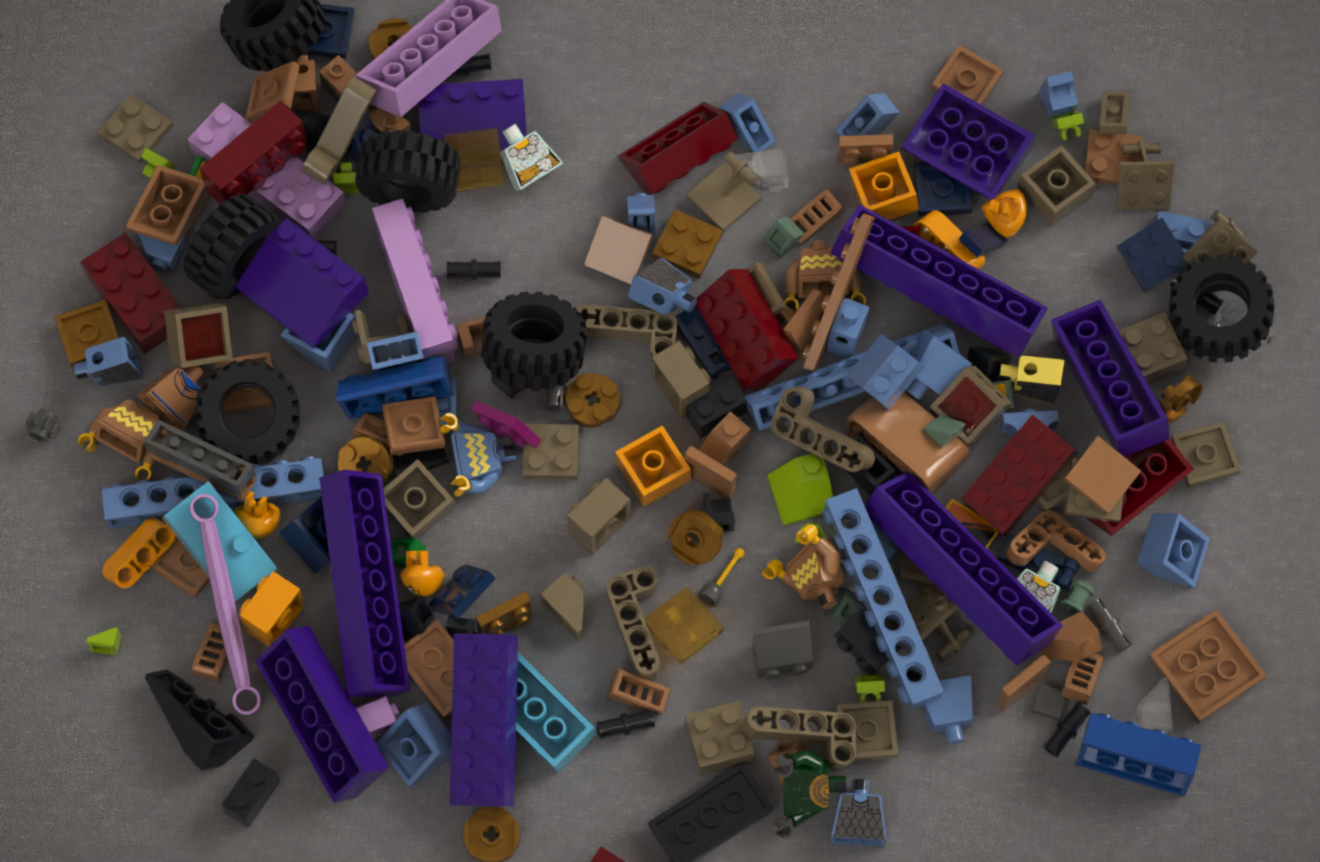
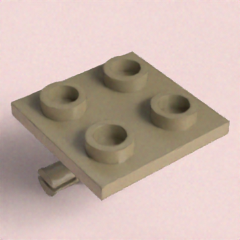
[1117,141,1174,210]
[687,151,762,231]
[1182,210,1258,264]
[352,310,413,370]
[890,585,972,662]

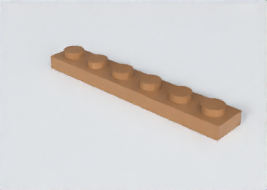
[802,214,875,371]

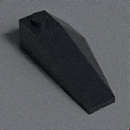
[145,669,254,771]

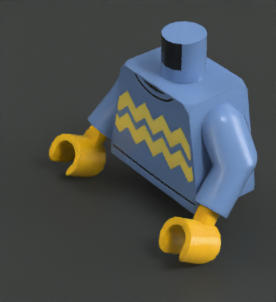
[440,413,516,497]

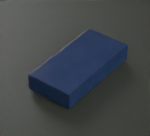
[959,223,1008,257]

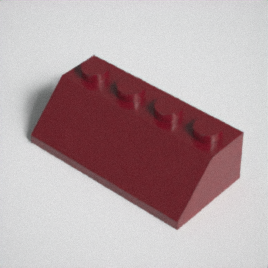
[618,102,738,194]
[1085,439,1194,536]

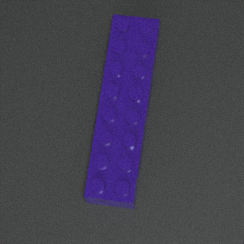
[830,204,1048,358]
[319,470,410,698]
[864,471,1063,666]

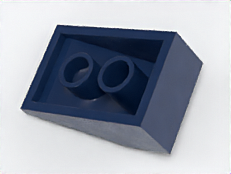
[279,496,330,574]

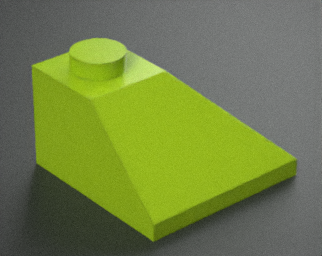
[767,453,833,526]

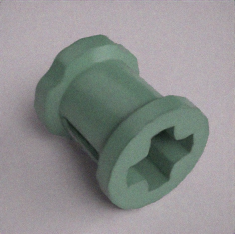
[1060,579,1095,615]

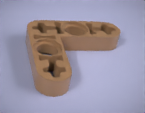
[1006,510,1106,572]

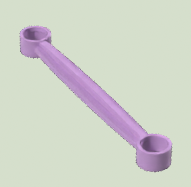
[190,494,261,715]

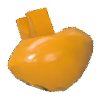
[982,189,1027,238]
[234,491,281,539]
[399,551,445,597]

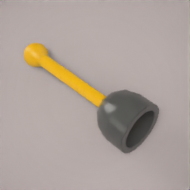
[698,548,745,607]

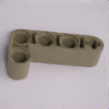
[301,77,377,185]
[576,305,677,362]
[771,386,875,472]
[606,566,660,681]
[741,707,856,772]

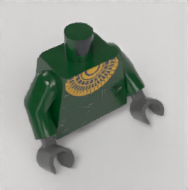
[774,750,846,839]

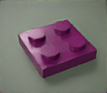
[470,400,541,448]

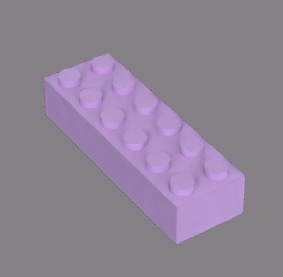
[356,0,502,117]
[187,102,346,239]
[372,199,458,363]

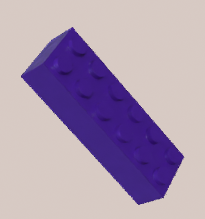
[1051,299,1170,457]
[255,626,389,803]
[449,634,518,806]

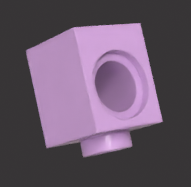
[356,697,400,739]

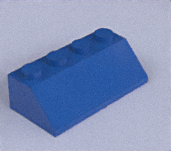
[336,356,454,420]
[1075,713,1202,797]

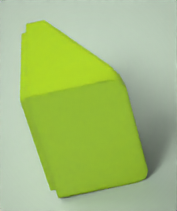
[86,627,121,656]

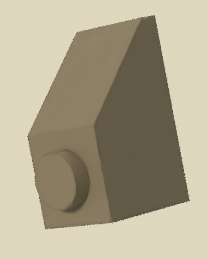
[540,573,584,641]

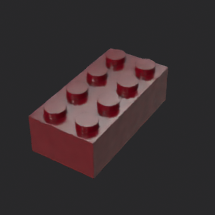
[200,100,307,204]
[80,233,181,354]
[696,269,798,390]
[961,414,1078,536]

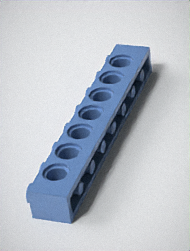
[745,323,959,431]
[102,456,324,529]
[822,488,944,710]

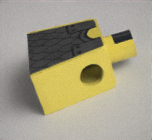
[999,356,1064,404]

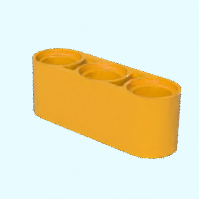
[913,210,985,269]
[102,517,176,588]

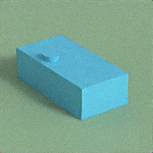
[162,481,278,602]
[516,653,598,773]

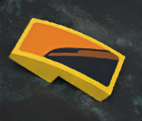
[945,499,999,549]

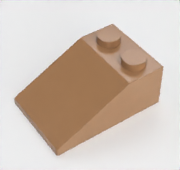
[126,165,209,245]

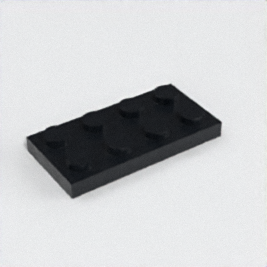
[648,762,774,862]

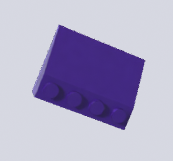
[418,79,527,168]
[901,83,1034,200]
[235,218,369,349]

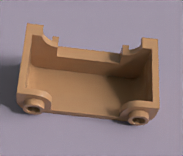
[844,390,970,495]

